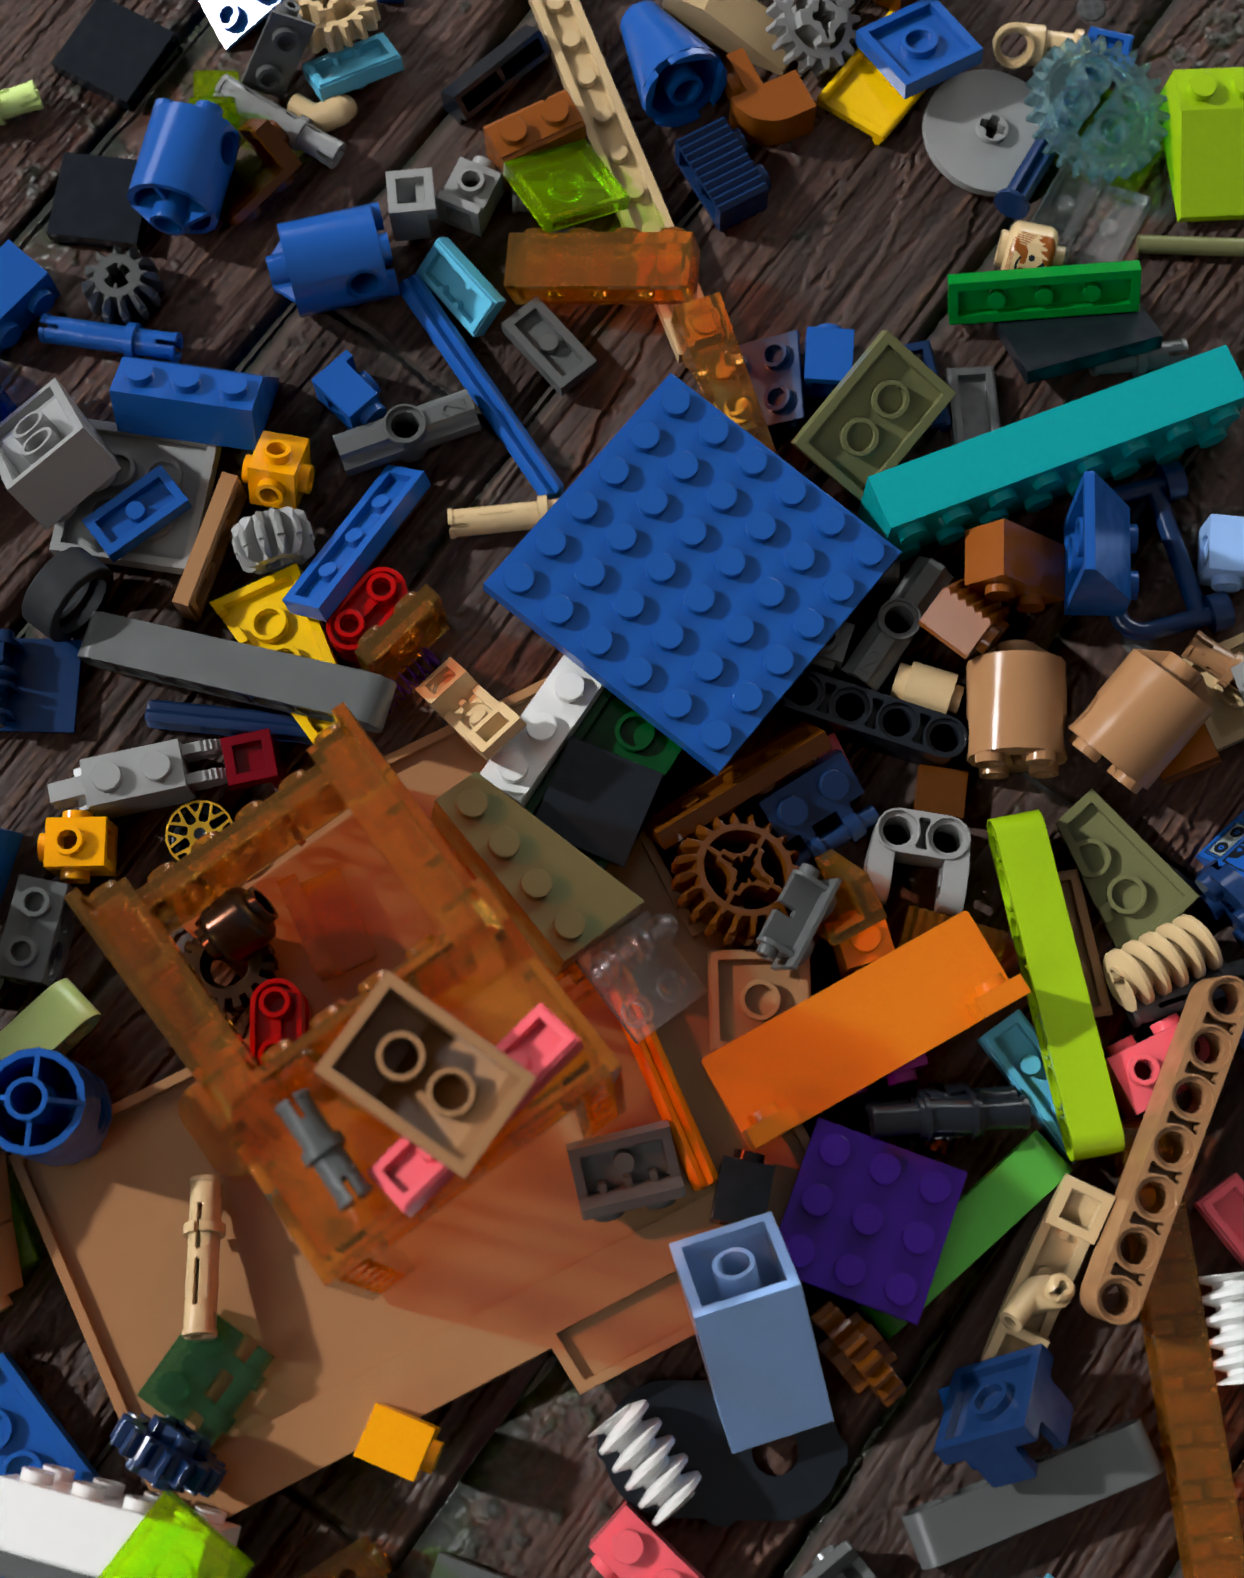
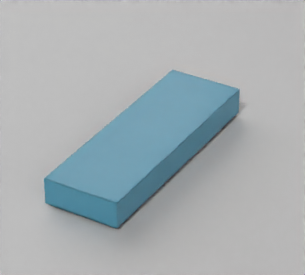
[977,1009,1077,1165]

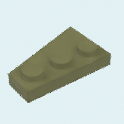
[1054,789,1200,949]

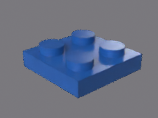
[856,0,983,99]

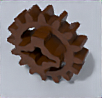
[809,1301,907,1408]

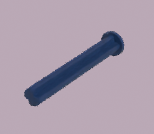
[994,68,1098,219]
[145,699,339,752]

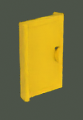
[817,10,927,145]

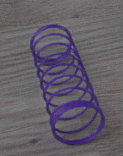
[388,647,441,714]

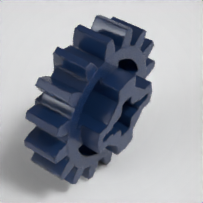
[109,1411,228,1498]

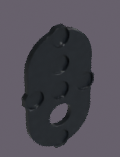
[597,1379,848,1527]

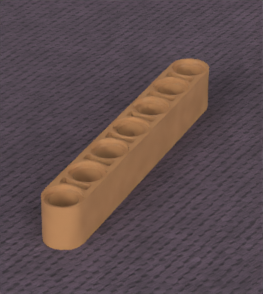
[1079,975,1244,1325]

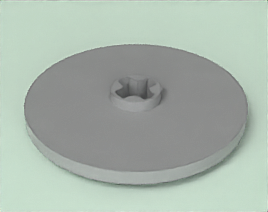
[922,69,1051,197]

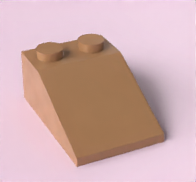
[314,970,537,1180]

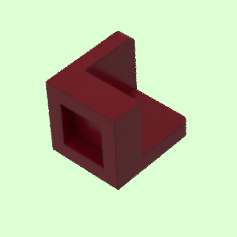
[220,728,287,790]

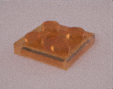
[354,584,449,681]

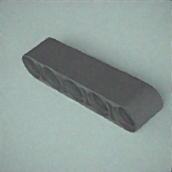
[901,1418,1163,1570]

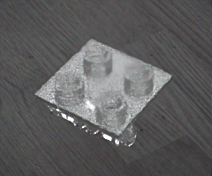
[574,910,708,1044]

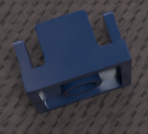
[934,1343,1074,1488]

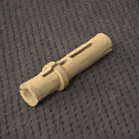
[447,495,559,539]
[181,1174,226,1341]

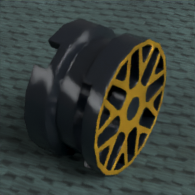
[165,800,241,876]

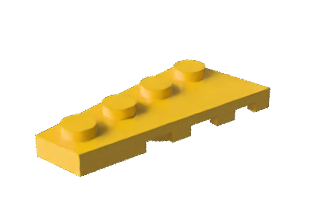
[209,563,364,751]

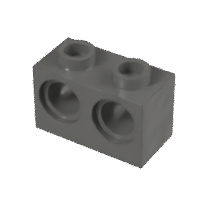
[0,874,83,989]

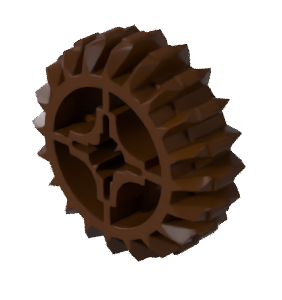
[671,812,800,948]

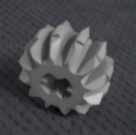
[231,506,315,575]

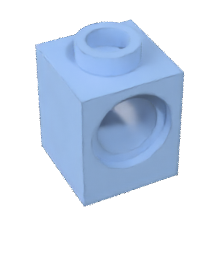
[1197,514,1244,593]

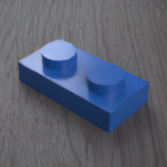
[81,464,192,563]

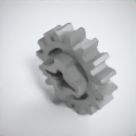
[765,0,861,77]

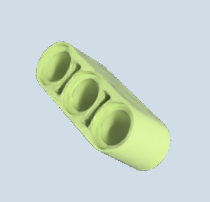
[0,978,102,1061]

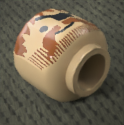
[994,220,1066,270]

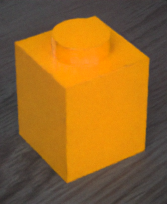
[353,1402,444,1482]

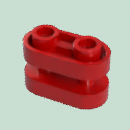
[326,567,413,668]
[249,978,312,1091]

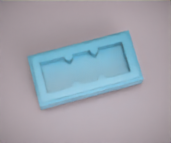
[301,32,404,101]
[416,237,506,337]

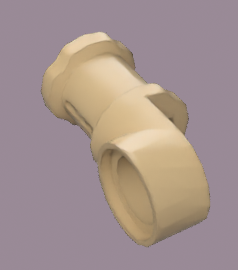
[993,22,1085,71]

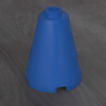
[620,0,727,127]

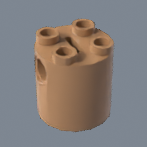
[966,640,1068,780]
[1068,648,1214,795]

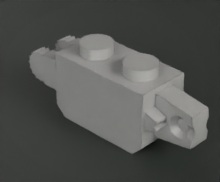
[47,738,228,819]

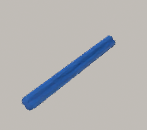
[399,274,564,499]

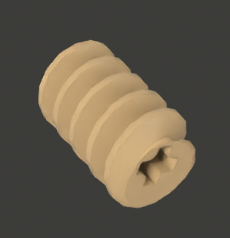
[1103,914,1223,1012]

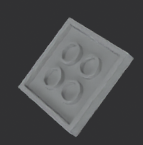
[49,419,222,575]

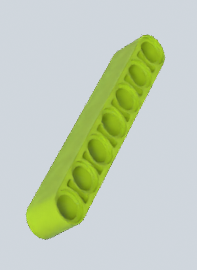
[987,809,1125,1162]

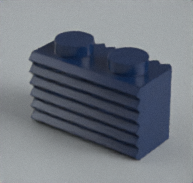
[675,117,771,232]

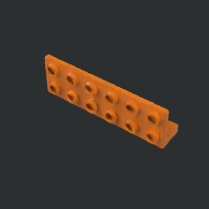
[701,911,1031,1151]

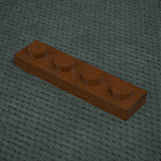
[643,720,832,849]

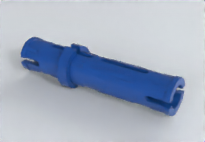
[38,313,183,363]

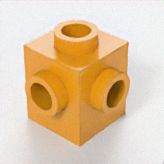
[242,430,315,509]
[37,810,118,884]

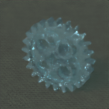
[1024,34,1170,184]

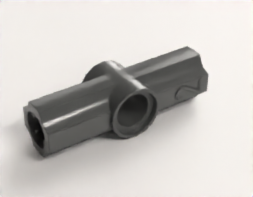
[333,389,481,477]
[839,555,954,692]

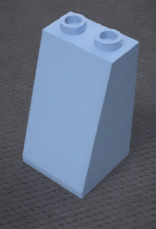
[669,1211,834,1454]

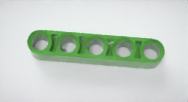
[853,1129,1073,1340]

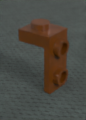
[219,118,302,225]

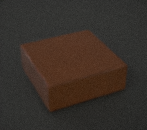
[913,764,968,820]

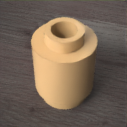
[890,661,965,715]

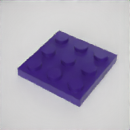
[779,1117,968,1326]

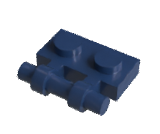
[753,749,880,867]

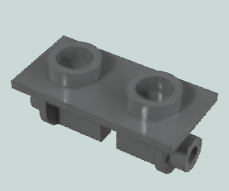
[240,0,316,99]
[756,863,842,971]

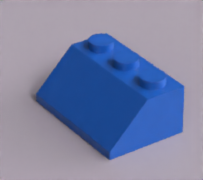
[109,357,280,451]

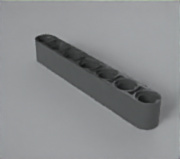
[77,611,397,733]

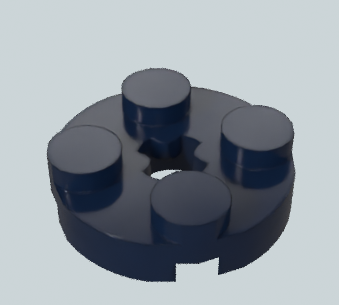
[1195,859,1244,949]

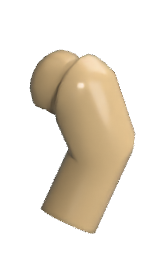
[287,93,357,133]
[999,1273,1075,1332]

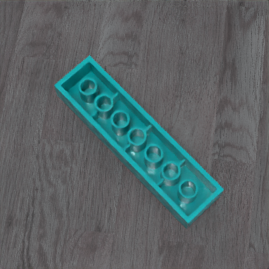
[858,345,1244,562]

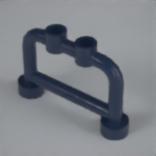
[1108,461,1235,641]

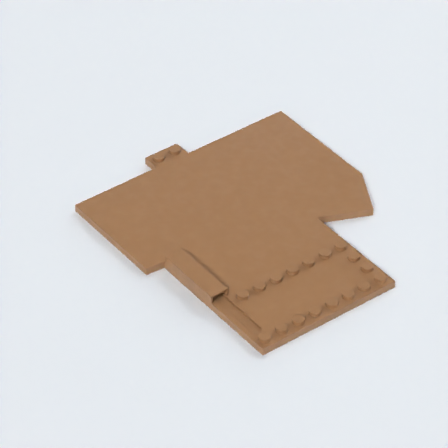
[8,677,810,1519]

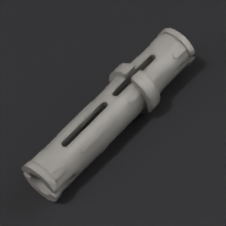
[213,73,346,169]

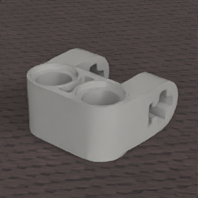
[860,808,971,916]

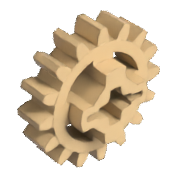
[294,0,381,54]

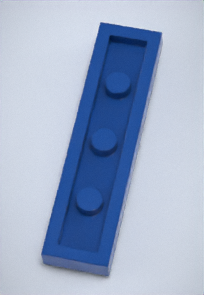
[282,465,431,622]

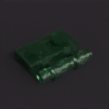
[137,1313,275,1449]

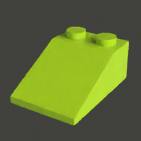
[1156,67,1244,222]

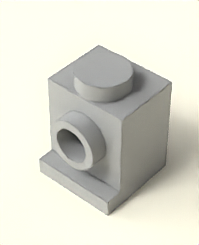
[436,156,504,237]
[385,167,438,241]

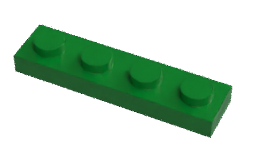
[947,260,1142,325]

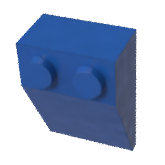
[1063,471,1139,616]

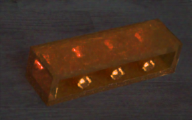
[504,227,701,304]

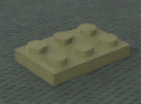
[790,330,956,503]

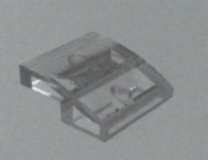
[1030,161,1151,265]

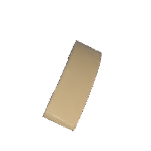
[415,657,527,761]
[980,1173,1116,1362]

